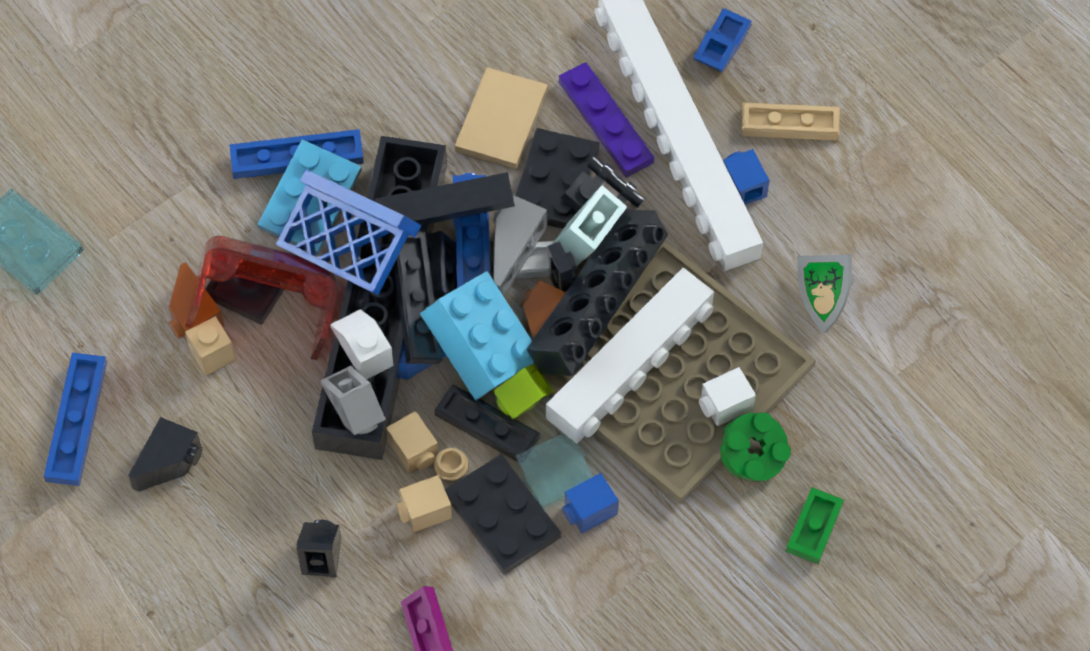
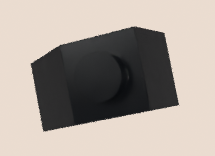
[128,417,203,491]
[296,519,341,577]

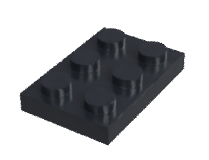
[515,128,600,229]
[445,454,561,575]

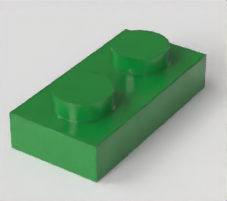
[786,487,844,565]

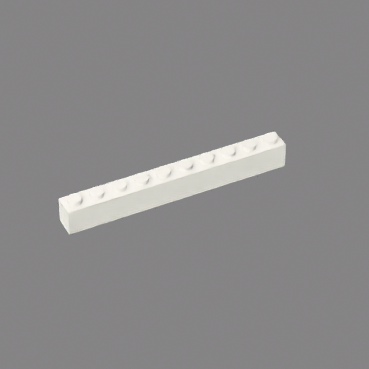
[595,0,763,271]

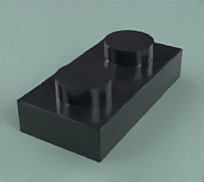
[427,230,457,299]
[547,242,577,292]

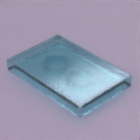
[0,188,84,295]

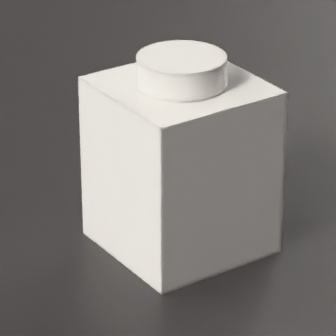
[699,367,756,426]

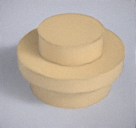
[434,448,469,482]

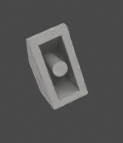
[320,366,386,435]

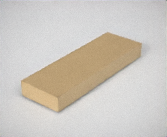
[741,103,840,141]

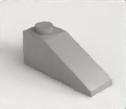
[493,195,547,297]

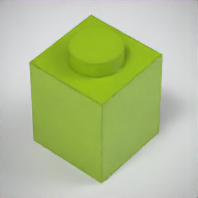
[493,364,555,419]

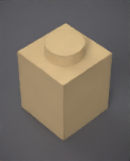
[185,316,236,376]
[386,411,438,474]
[396,475,452,533]

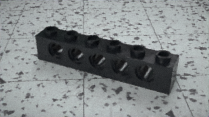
[526,210,668,376]

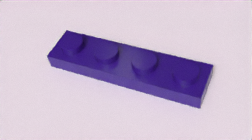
[559,62,654,178]

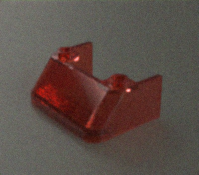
[185,235,337,360]

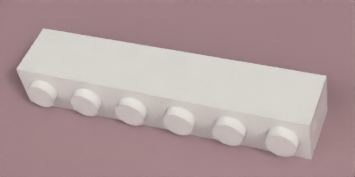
[546,268,714,444]

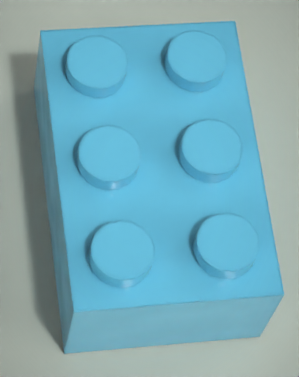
[420,271,534,400]

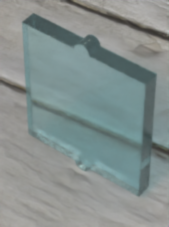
[516,433,593,507]

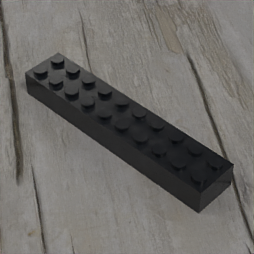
[312,136,447,460]

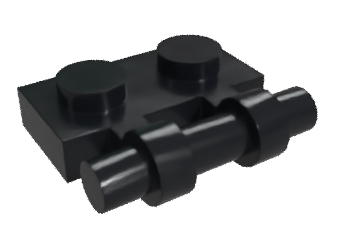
[561,156,645,212]

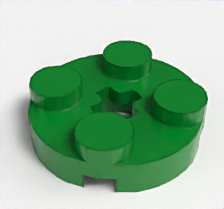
[720,412,791,482]

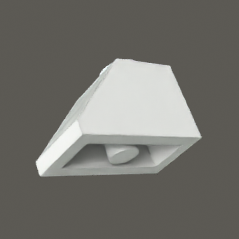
[330,309,393,379]

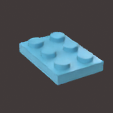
[258,139,362,256]

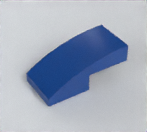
[693,8,752,72]

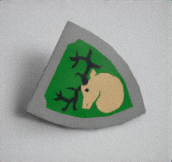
[798,254,854,333]

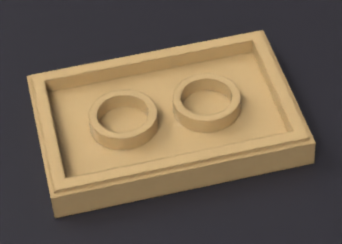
[455,67,548,170]

